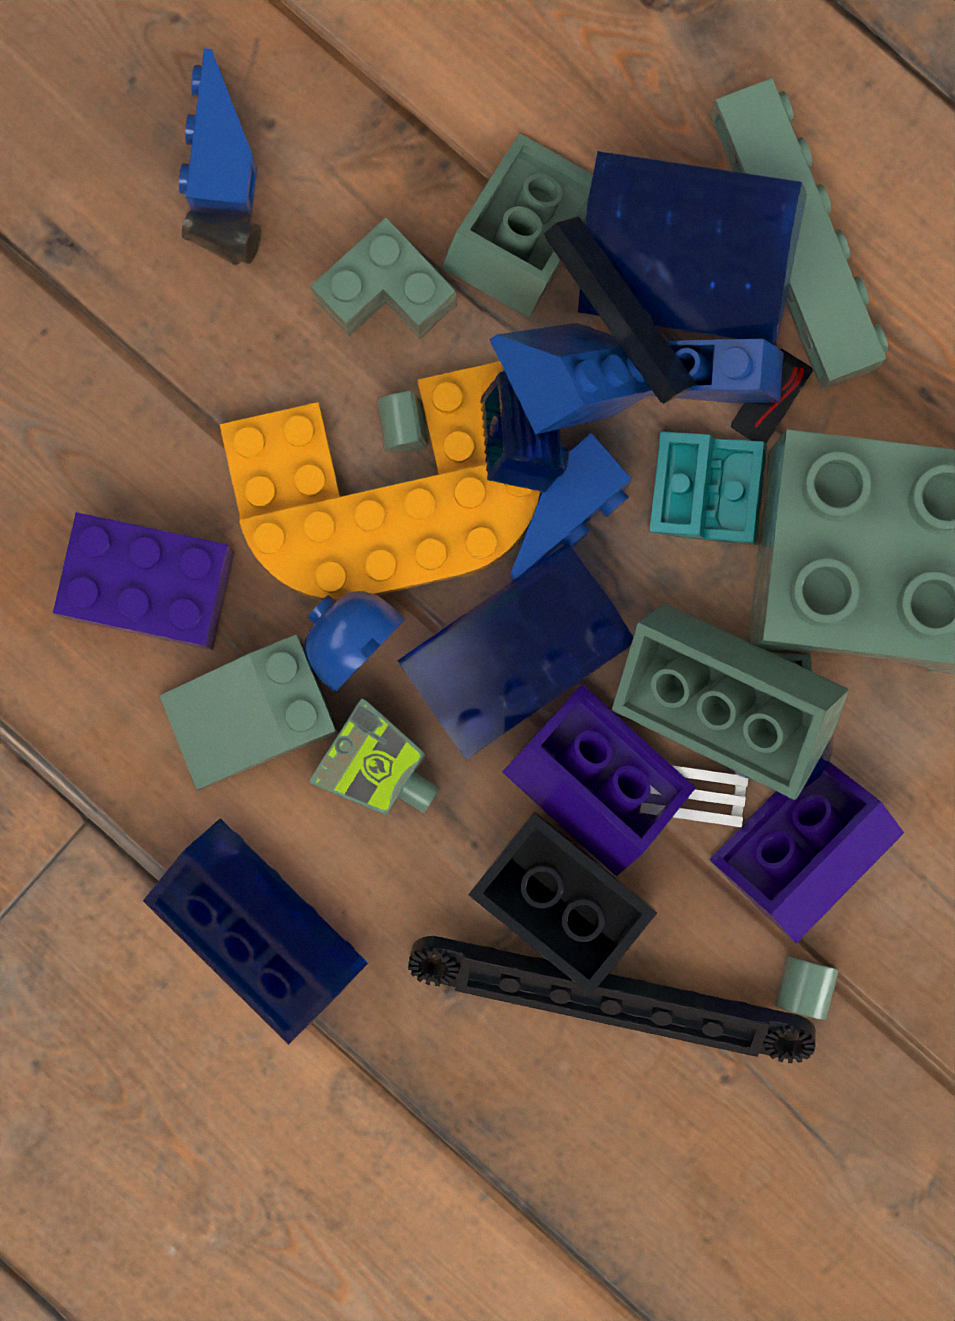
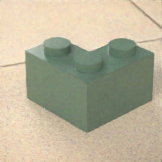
[311,218,457,339]

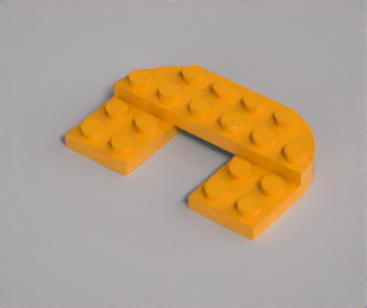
[219,361,542,601]

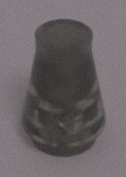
[182,210,261,265]

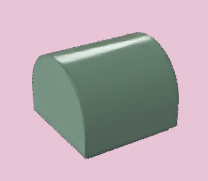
[377,391,428,453]
[775,955,839,1020]

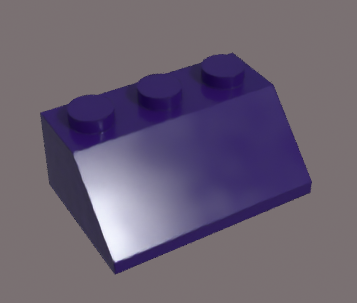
[502,684,696,877]
[709,755,904,943]

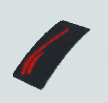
[731,349,813,443]

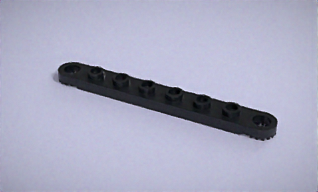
[408,936,816,1063]

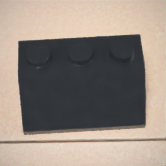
[468,811,657,995]

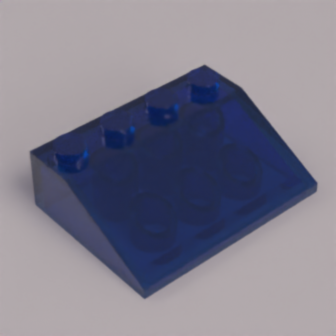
[578,151,807,346]

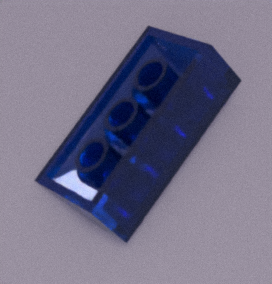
[397,543,633,760]
[143,818,368,1045]

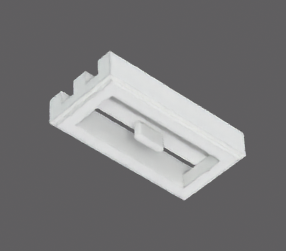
[640,765,749,827]

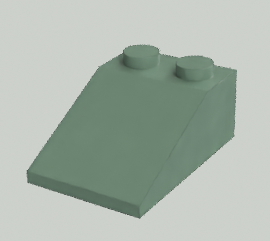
[441,133,607,318]
[160,634,339,790]

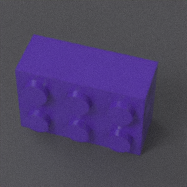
[53,512,235,650]

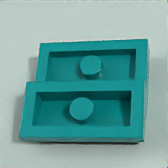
[649,432,767,545]

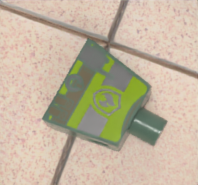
[309,698,440,815]

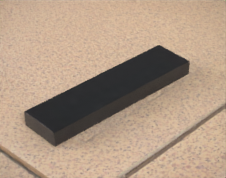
[544,216,697,404]

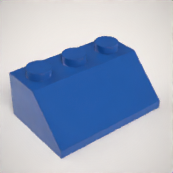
[489,323,654,434]

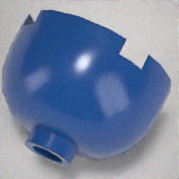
[304,591,405,692]

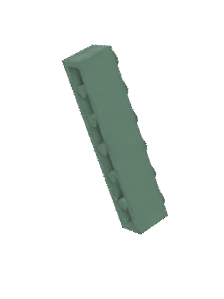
[710,78,888,391]

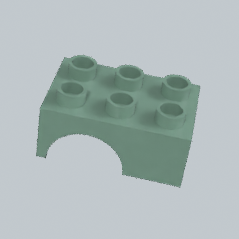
[748,429,955,675]

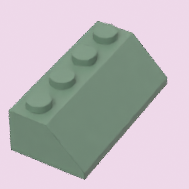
[612,603,849,800]

